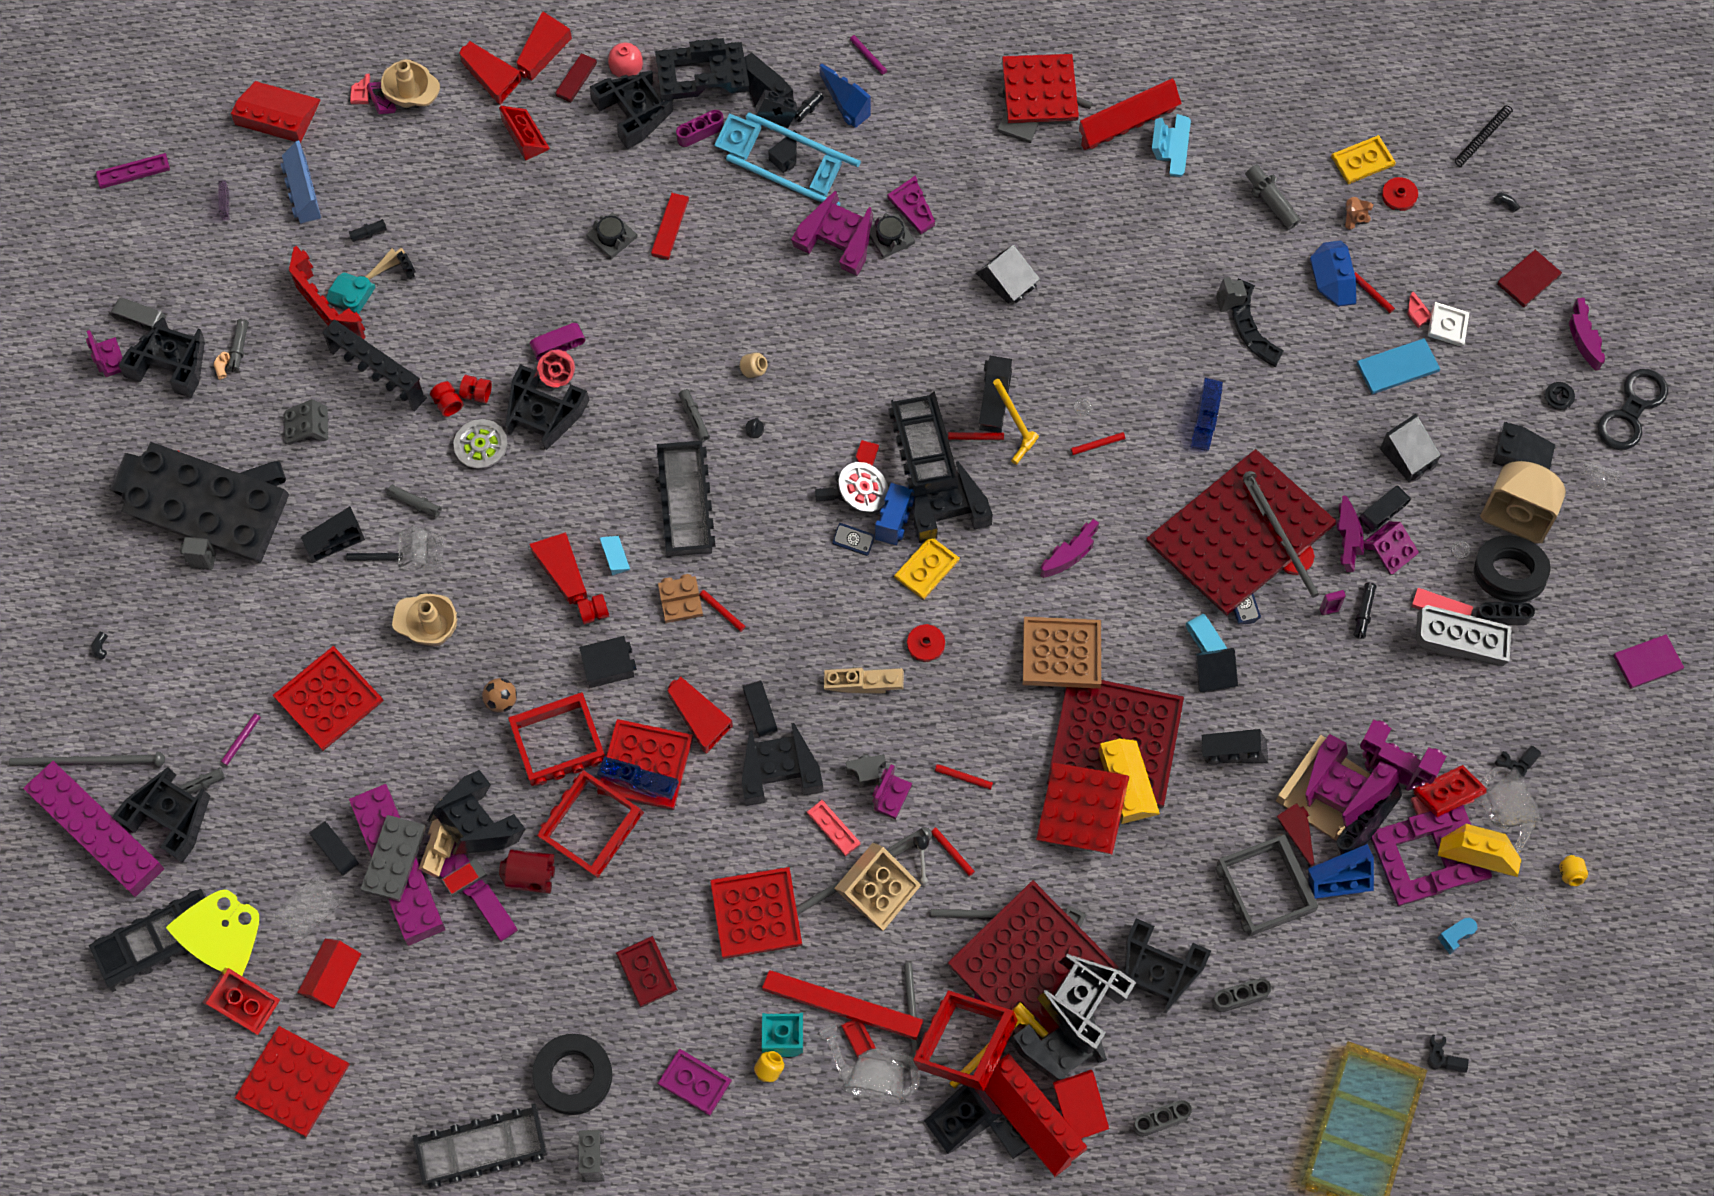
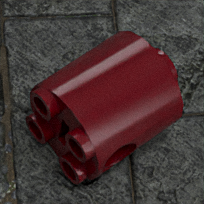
[499,849,555,894]

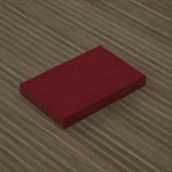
[1497,249,1562,307]
[616,936,678,1008]

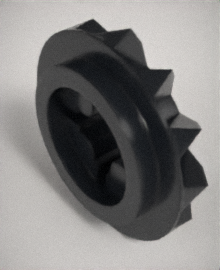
[397,251,416,279]
[1544,382,1575,410]

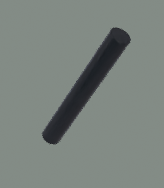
[346,553,405,561]

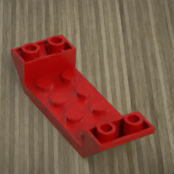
[289,245,366,339]

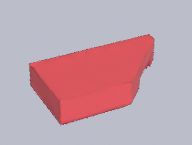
[350,74,370,104]
[1407,292,1431,328]

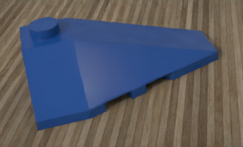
[819,64,871,128]

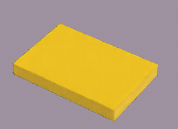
[1331,135,1396,184]
[894,538,960,600]

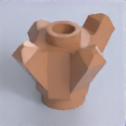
[1345,197,1374,230]

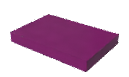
[1613,634,1684,689]
[657,1048,732,1116]

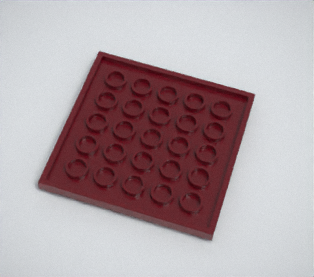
[1047,680,1184,808]
[947,880,1119,1040]

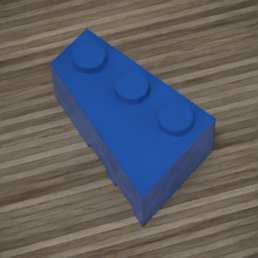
[875,483,915,545]
[1308,844,1374,899]

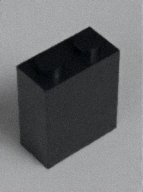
[579,636,637,688]

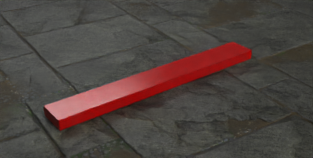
[762,970,923,1041]

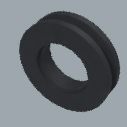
[1474,535,1551,603]
[532,1034,612,1115]

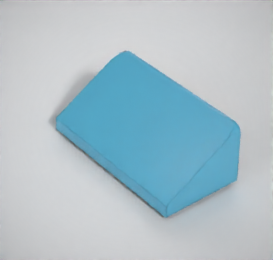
[600,536,630,575]

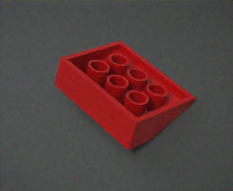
[231,81,321,143]

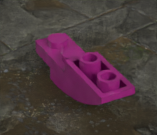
[1569,298,1605,371]
[1337,496,1364,572]
[1040,519,1099,578]

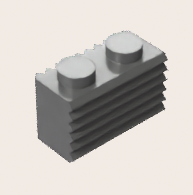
[180,537,216,570]

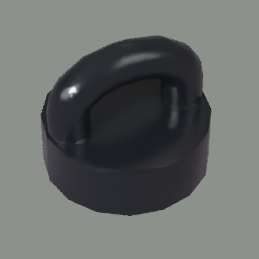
[745,418,764,438]

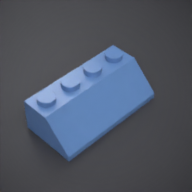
[280,141,321,224]

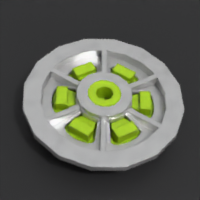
[453,419,508,469]

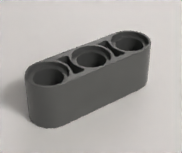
[110,297,166,332]
[1212,978,1272,1012]
[1133,1100,1192,1137]

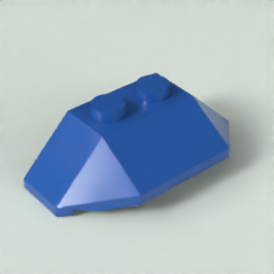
[1310,240,1356,307]

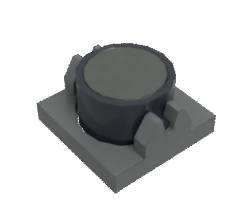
[586,212,638,259]
[869,213,915,259]

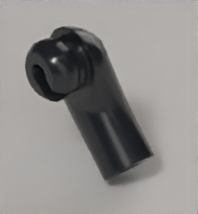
[1493,192,1520,213]
[91,631,108,660]

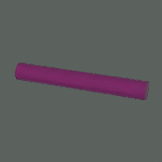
[849,35,887,75]
[220,713,261,766]

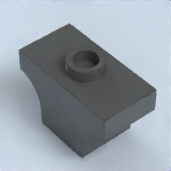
[1216,277,1247,312]
[846,754,886,788]

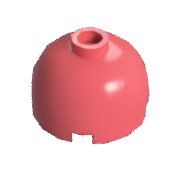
[608,42,643,78]
[537,349,575,388]

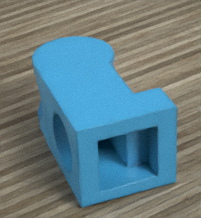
[1438,918,1477,954]

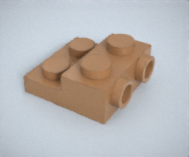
[658,574,703,623]

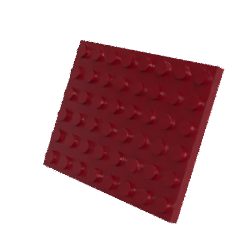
[1146,449,1336,616]

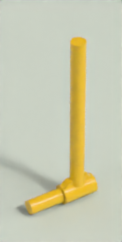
[993,379,1039,465]
[949,1002,1048,1089]

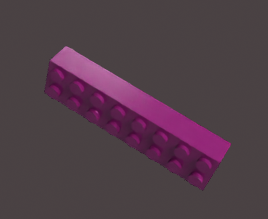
[23,761,164,897]
[349,784,446,946]

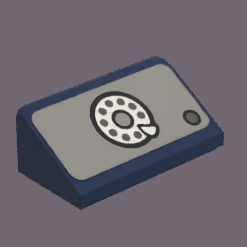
[832,523,875,556]
[1234,594,1261,624]

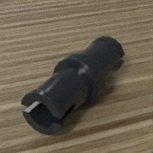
[794,91,824,122]
[349,219,387,242]

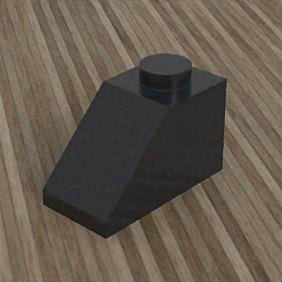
[768,130,797,173]

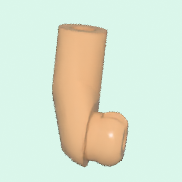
[213,352,230,380]

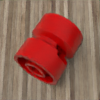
[459,374,492,404]
[430,381,464,417]
[577,593,610,625]

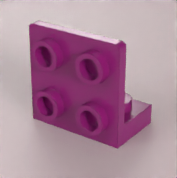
[85,330,123,377]
[1364,521,1419,574]
[872,764,912,819]

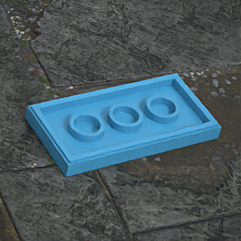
[1357,338,1440,394]

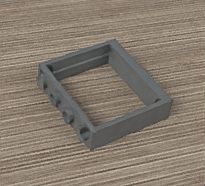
[1216,834,1318,937]

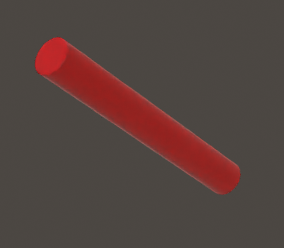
[1355,272,1395,313]
[948,432,1004,440]
[1070,432,1126,455]
[699,590,746,632]
[935,764,993,790]
[931,827,975,877]

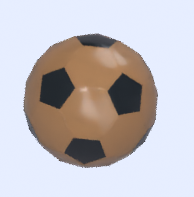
[482,678,517,713]

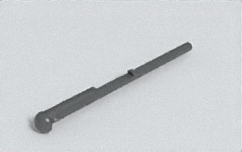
[1243,471,1319,598]
[9,752,165,767]
[796,827,932,915]

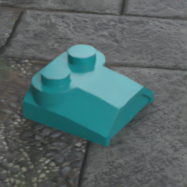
[326,272,376,314]
[762,1013,803,1057]

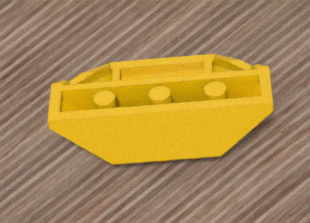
[1437,824,1521,877]

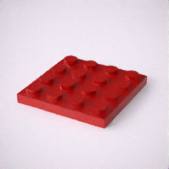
[1002,54,1079,123]
[273,646,384,751]
[597,719,693,810]
[1036,763,1129,855]
[710,867,803,959]
[235,1026,350,1137]

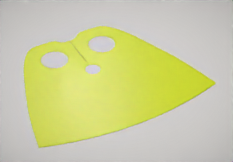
[166,889,259,976]

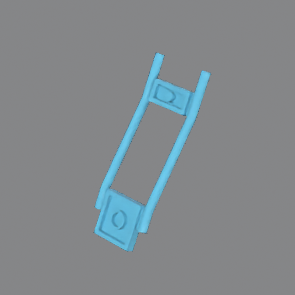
[714,113,861,206]

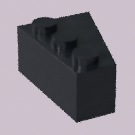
[301,506,365,563]
[1202,729,1268,765]

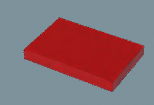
[1413,765,1487,817]
[1053,1070,1109,1139]

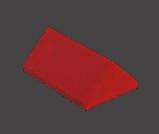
[499,106,550,161]
[298,938,362,1009]

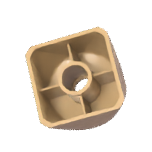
[1480,461,1566,543]

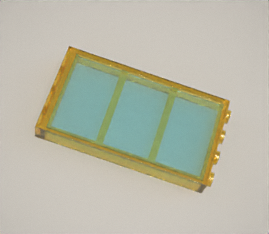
[1301,1041,1427,1196]

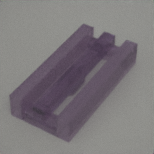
[218,180,230,221]

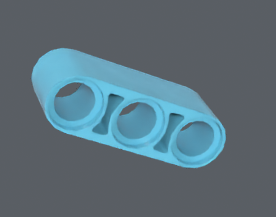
[1186,614,1227,653]

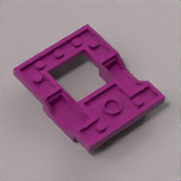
[1371,805,1493,906]

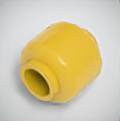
[1559,855,1588,886]
[754,1051,785,1082]

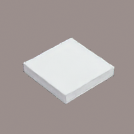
[1428,302,1469,346]

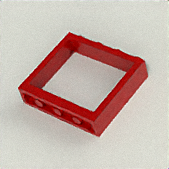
[508,692,606,786]
[537,770,644,878]
[913,990,1018,1091]

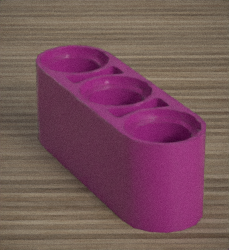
[676,110,724,147]
[529,323,586,361]
[470,884,518,942]

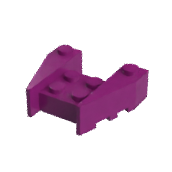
[791,191,873,276]
[1360,719,1447,791]
[1305,734,1399,827]

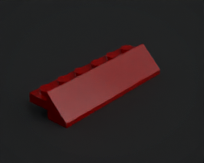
[1079,78,1182,150]
[985,1054,1087,1177]

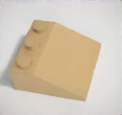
[834,843,921,931]

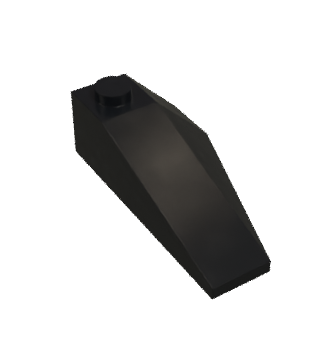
[744,53,794,108]

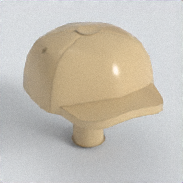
[381,59,440,108]
[392,594,458,646]

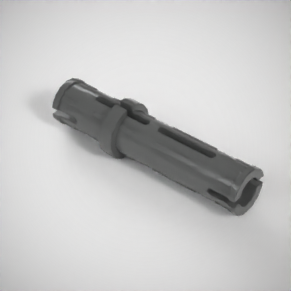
[227,319,249,372]
[678,389,710,442]
[387,484,442,518]
[179,767,225,794]

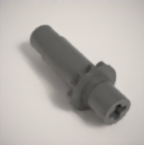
[1245,164,1301,230]

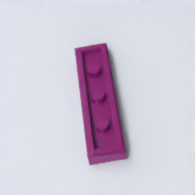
[96,153,170,189]

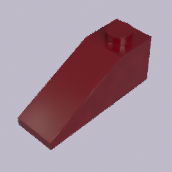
[1277,803,1315,867]

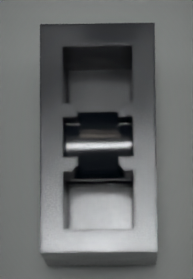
[756,90,797,128]

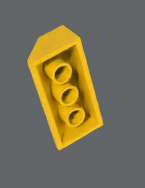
[1099,739,1160,824]

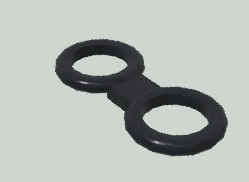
[1597,369,1668,450]

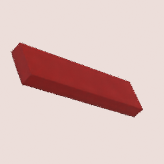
[651,193,689,260]

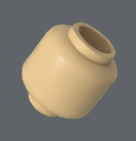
[740,353,768,378]

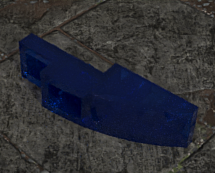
[1190,378,1223,451]
[597,756,679,800]

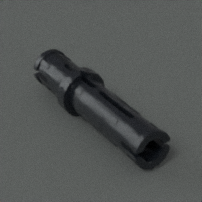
[1353,582,1377,639]

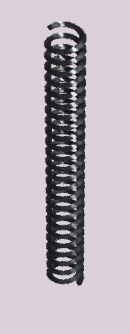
[1455,105,1513,167]

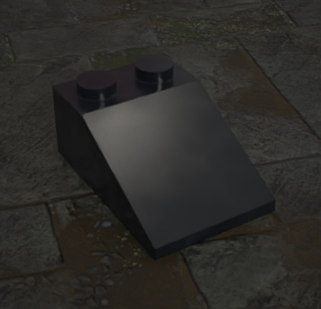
[1492,422,1555,470]
[924,1085,1002,1154]

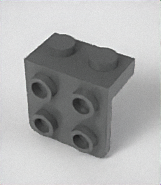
[284,399,328,444]

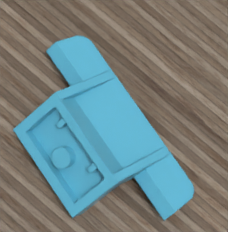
[1152,114,1191,177]

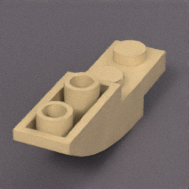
[824,668,904,693]
[419,799,455,877]

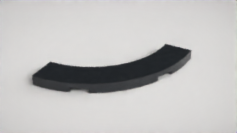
[1232,278,1284,367]

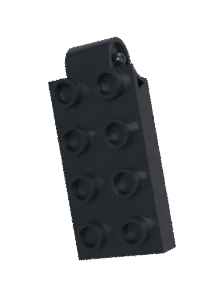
[109,442,289,564]

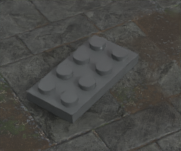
[361,815,426,902]

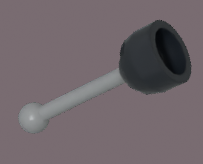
[913,836,929,884]

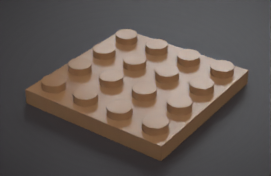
[1023,617,1101,688]

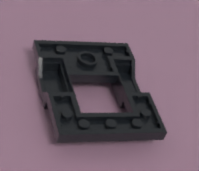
[655,38,750,101]

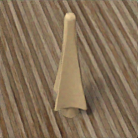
[365,248,405,280]

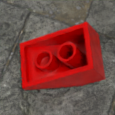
[202,967,280,1035]

